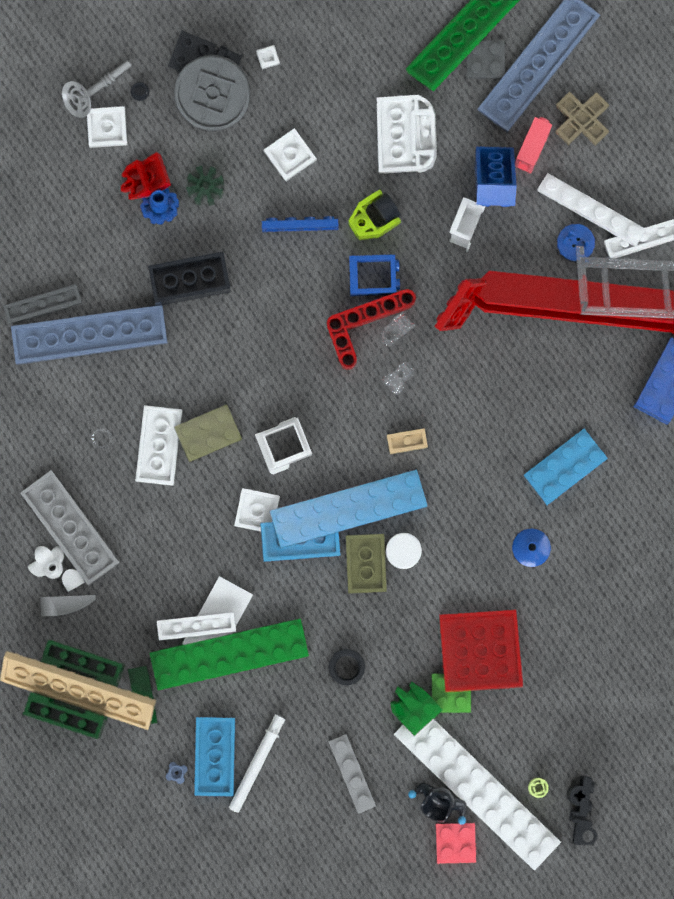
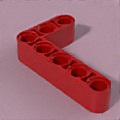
[327,289,416,370]

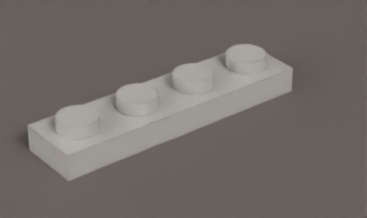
[328,734,376,814]

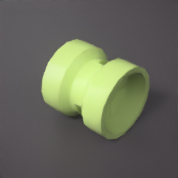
[528,778,549,798]

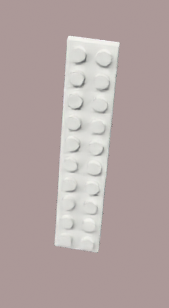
[394,719,561,871]

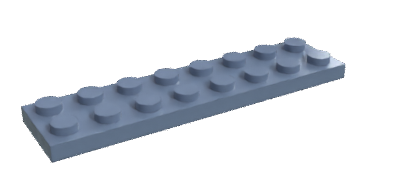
[478,0,600,133]
[11,305,168,365]

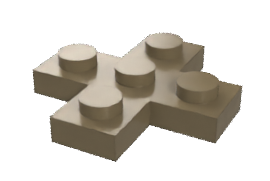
[555,92,610,146]

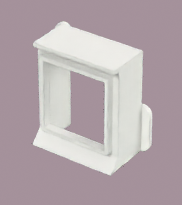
[449,197,485,252]
[255,417,312,474]

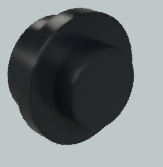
[130,82,149,101]

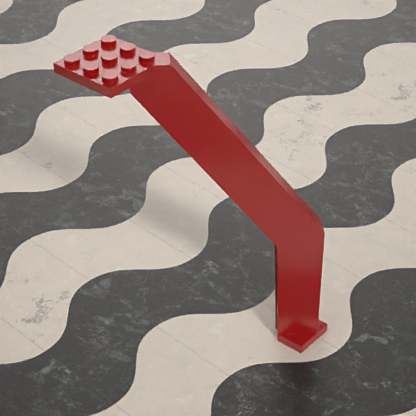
[434,271,674,334]

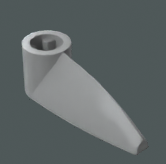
[40,595,96,617]

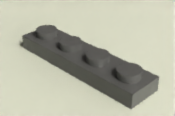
[3,284,82,325]

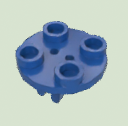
[557,224,595,262]

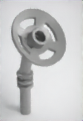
[62,60,132,118]

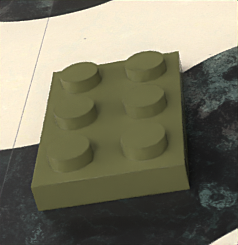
[174,404,242,462]
[346,534,387,594]

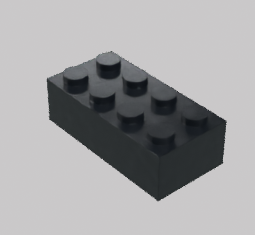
[148,251,231,306]

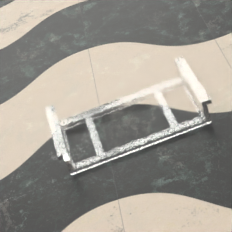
[576,246,674,318]

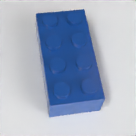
[475,146,517,207]
[633,337,674,425]

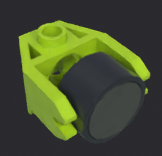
[348,190,401,240]

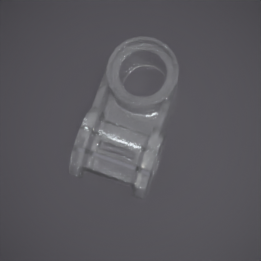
[380,311,416,346]

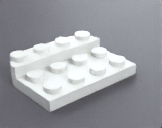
[377,95,437,174]

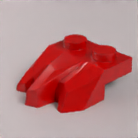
[120,152,171,200]

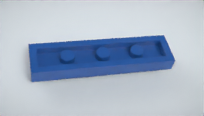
[262,216,338,232]

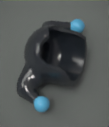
[408,783,467,825]

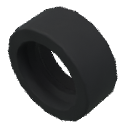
[329,649,365,686]

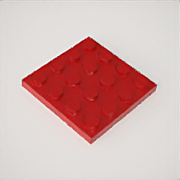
[439,610,523,692]

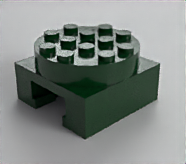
[23,640,125,739]

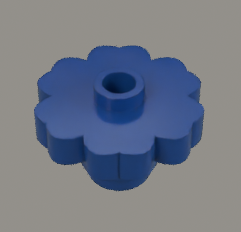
[140,188,179,225]

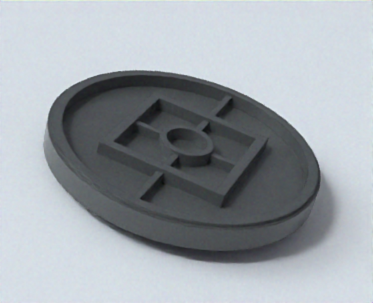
[174,55,251,131]

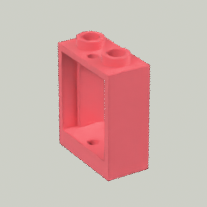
[515,117,552,173]

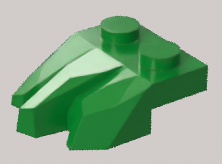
[390,682,443,737]

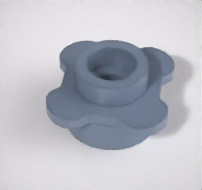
[166,762,188,784]

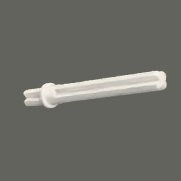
[229,714,285,812]

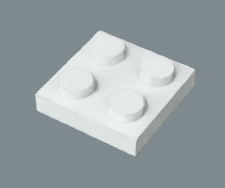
[87,106,127,148]
[264,128,317,181]
[234,488,280,532]

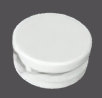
[386,533,422,569]

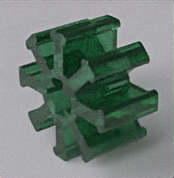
[186,166,224,206]

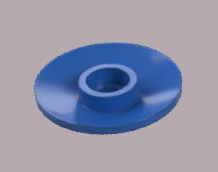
[512,529,551,567]

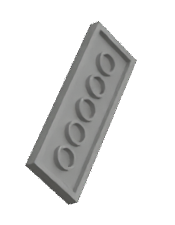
[21,470,120,586]

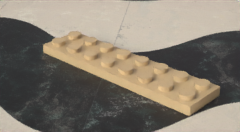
[0,651,156,730]

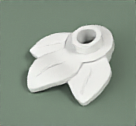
[28,546,64,579]

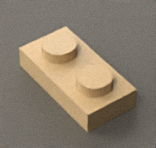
[387,428,428,454]

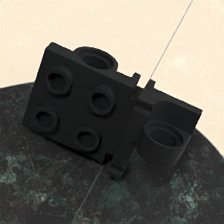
[168,30,242,73]
[567,775,597,845]

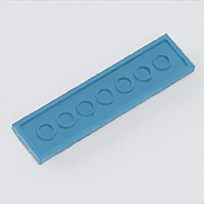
[269,470,428,548]

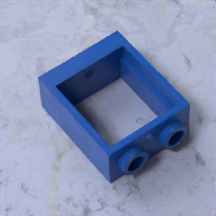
[349,255,400,297]

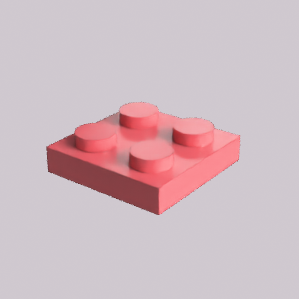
[436,823,476,864]

